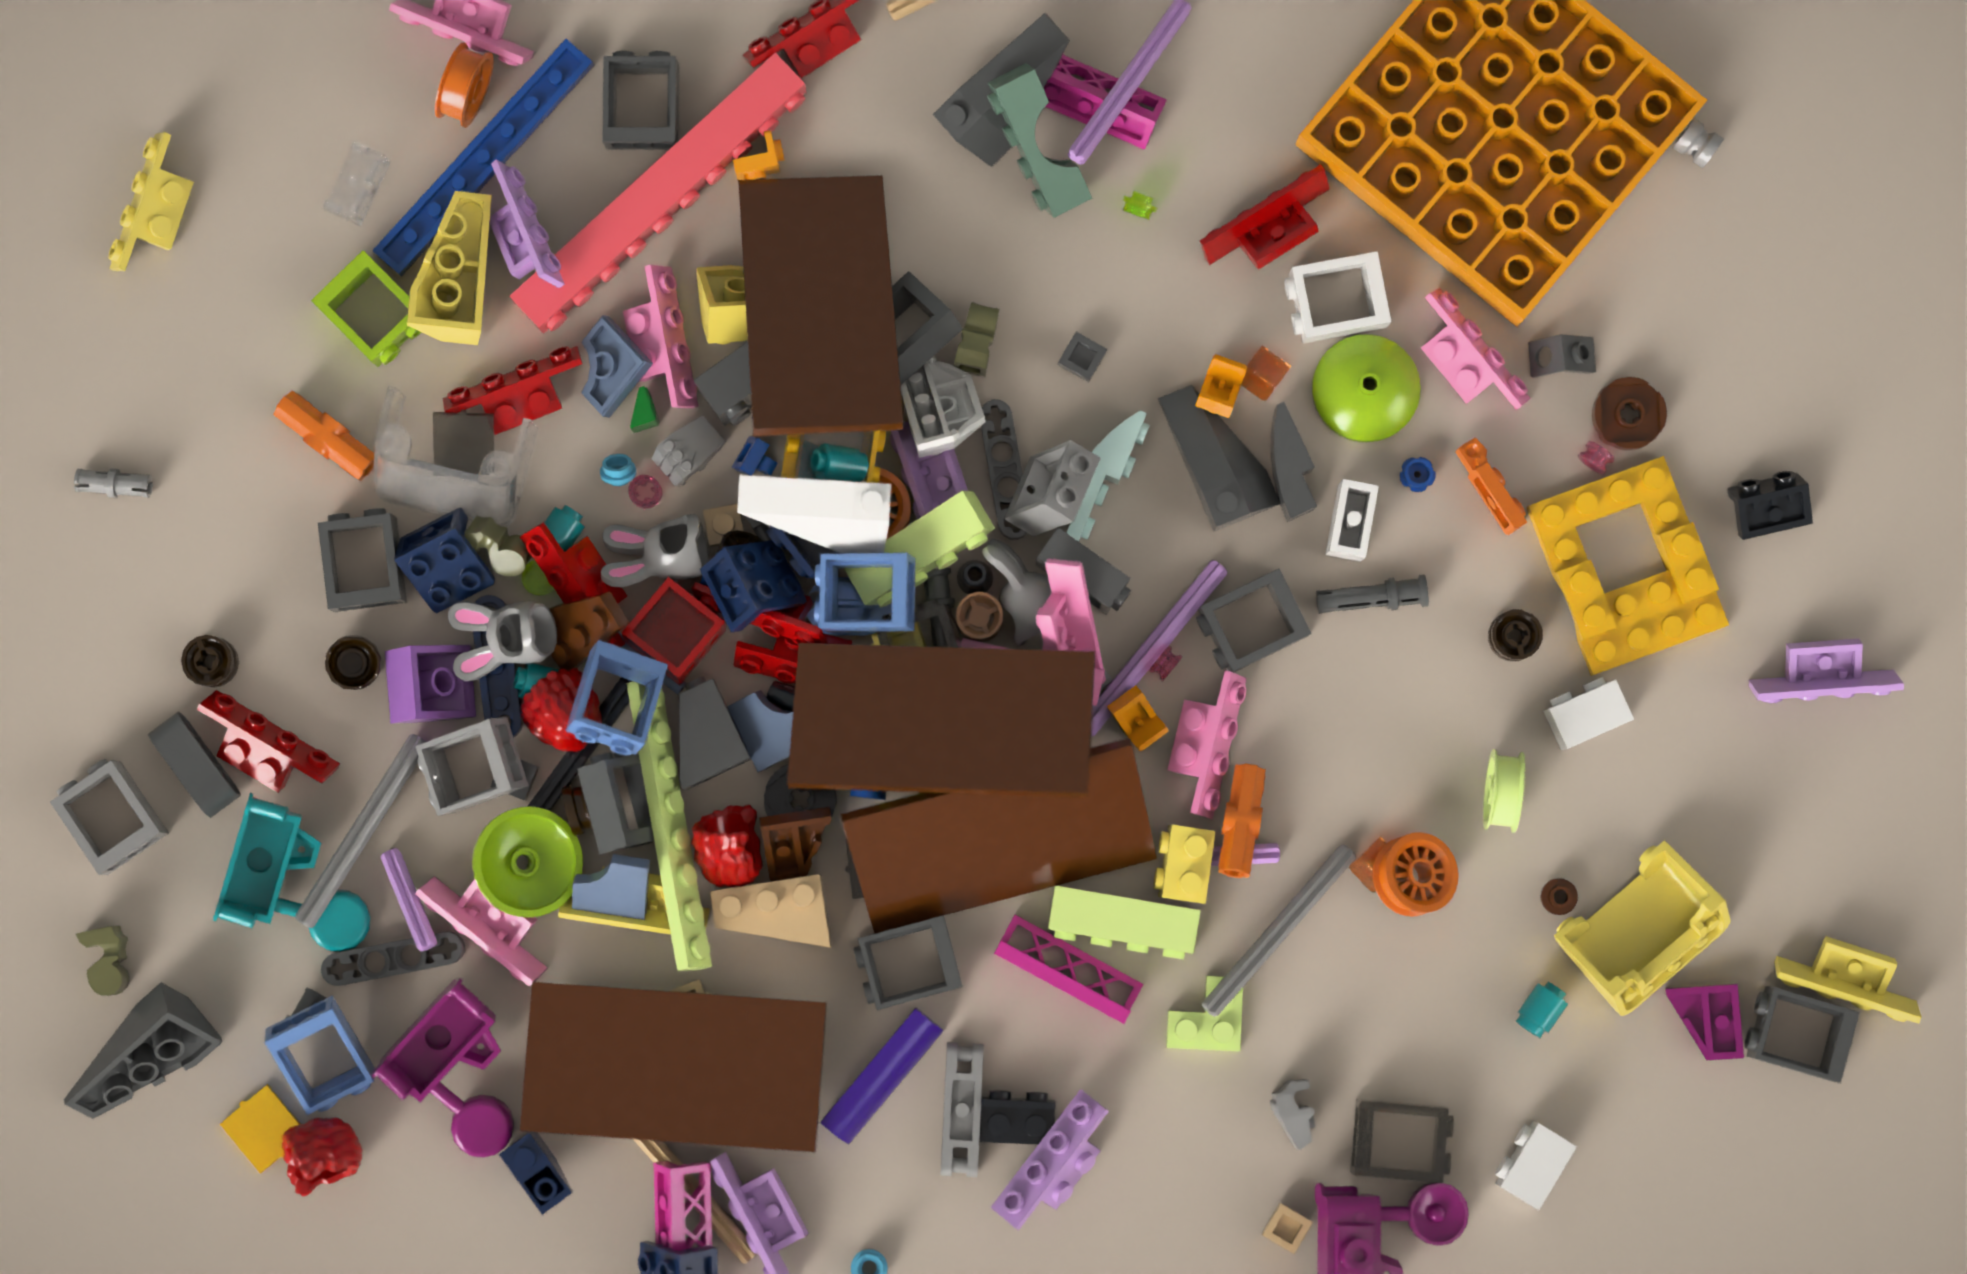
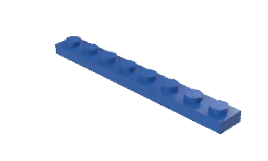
[372,39,594,277]

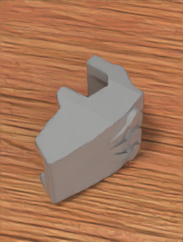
[652,415,726,487]
[1270,1079,1315,1150]

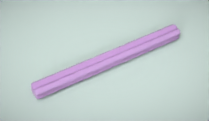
[1068,0,1191,165]
[1091,560,1227,737]

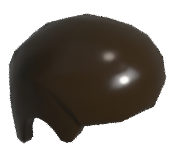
[325,635,381,690]

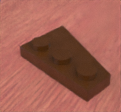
[549,592,630,671]

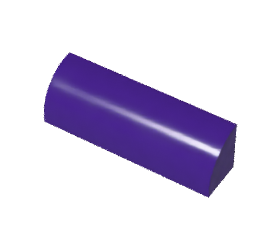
[820,1007,944,1144]

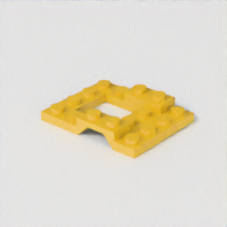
[1526,456,1729,676]

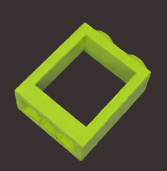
[311,250,422,367]

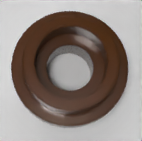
[1540,878,1578,915]

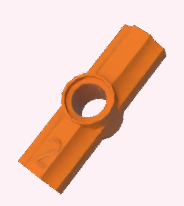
[273,390,380,481]
[1218,763,1266,878]

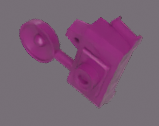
[370,977,514,1158]
[1315,1182,1469,1274]

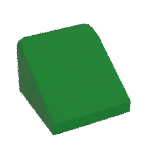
[630,386,660,433]

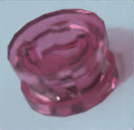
[1578,441,1615,475]
[628,475,662,509]
[1148,646,1183,682]

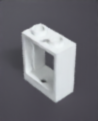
[1284,251,1392,344]

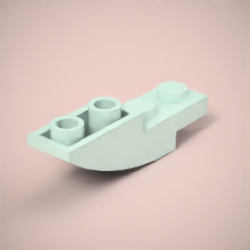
[1067,411,1150,542]

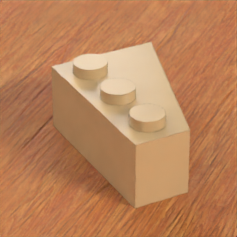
[710,874,832,948]

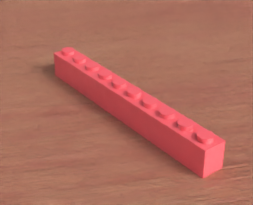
[509,52,807,334]

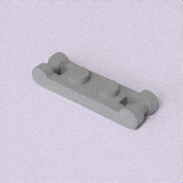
[941,1042,984,1177]

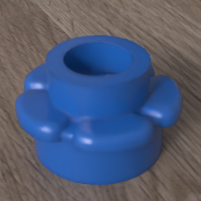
[1400,457,1436,492]

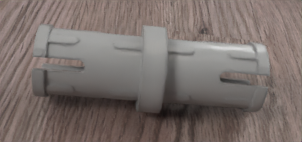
[74,469,153,498]

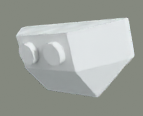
[900,356,986,458]

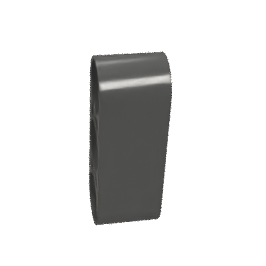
[148,711,241,818]

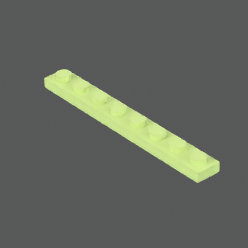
[626,681,712,971]

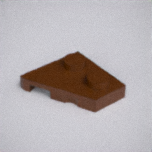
[759,807,832,882]

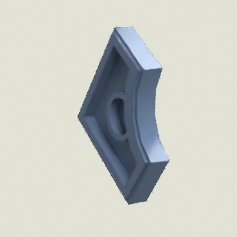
[581,315,653,418]
[727,690,793,772]
[572,854,650,920]

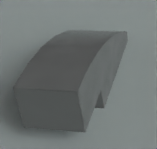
[1271,402,1317,522]

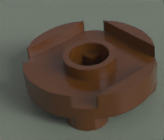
[1592,377,1667,451]

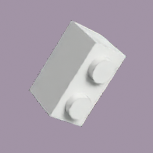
[1325,479,1379,562]
[1543,677,1634,751]
[1495,1121,1577,1210]

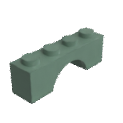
[987,63,1092,218]

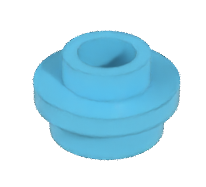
[600,454,637,486]
[851,1249,888,1274]

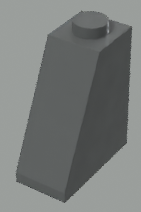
[679,676,752,790]

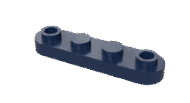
[473,595,523,738]

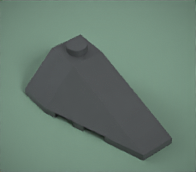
[933,13,1070,167]
[1158,385,1281,532]
[64,982,222,1119]

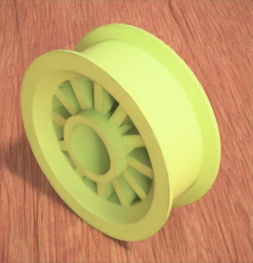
[1483,749,1525,833]

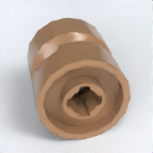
[956,592,1003,642]

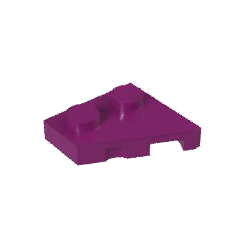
[1665,984,1744,1061]

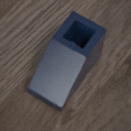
[499,1132,573,1215]

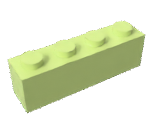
[844,490,995,608]
[1047,886,1201,960]

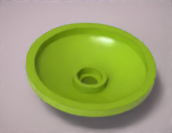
[1312,334,1421,442]
[472,807,583,918]

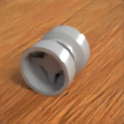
[1673,118,1724,168]

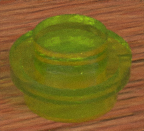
[1123,191,1158,220]
[522,560,554,596]

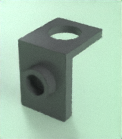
[1528,334,1596,378]

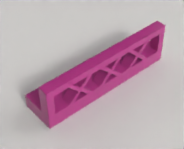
[1043,55,1167,150]
[994,914,1144,1024]
[654,1161,712,1251]

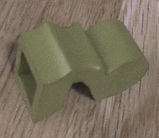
[954,302,1000,377]
[464,515,532,577]
[76,926,129,996]

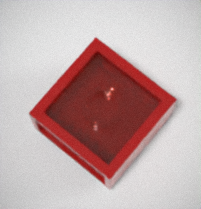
[621,577,726,686]

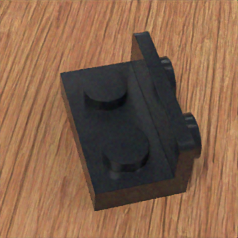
[1727,471,1813,540]
[980,1090,1056,1145]

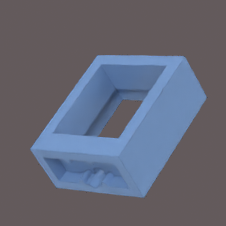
[814,553,916,632]
[566,640,668,755]
[264,995,374,1115]

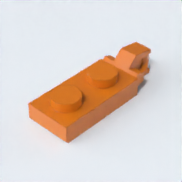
[1455,437,1527,536]

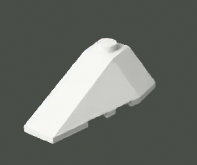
[737,475,891,554]

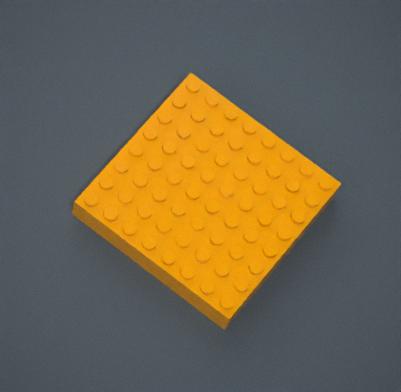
[1295,0,1707,327]

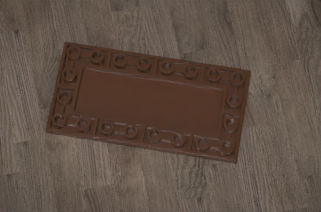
[738,175,903,436]
[787,643,1095,797]
[840,738,1157,934]
[520,982,827,1152]

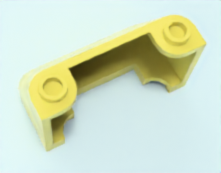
[1554,840,1731,1016]

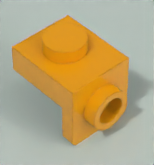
[733,131,785,180]
[1195,354,1247,418]
[1106,685,1168,751]

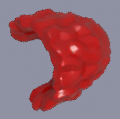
[520,668,602,752]
[692,805,763,888]
[281,1117,363,1197]

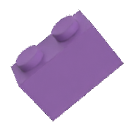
[385,645,476,724]

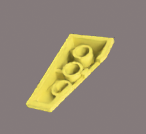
[407,191,492,345]
[696,265,748,344]

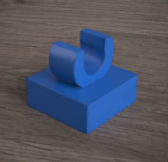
[732,436,778,476]

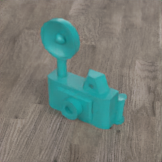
[213,793,371,952]

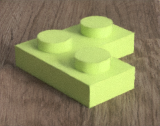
[1166,976,1243,1051]

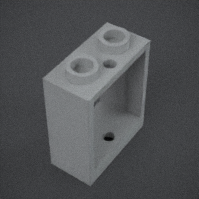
[1004,440,1100,536]
[415,717,529,816]
[50,759,169,875]

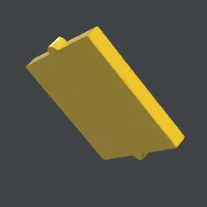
[220,1084,300,1174]

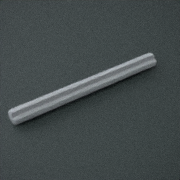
[295,734,426,928]
[1202,844,1356,1017]

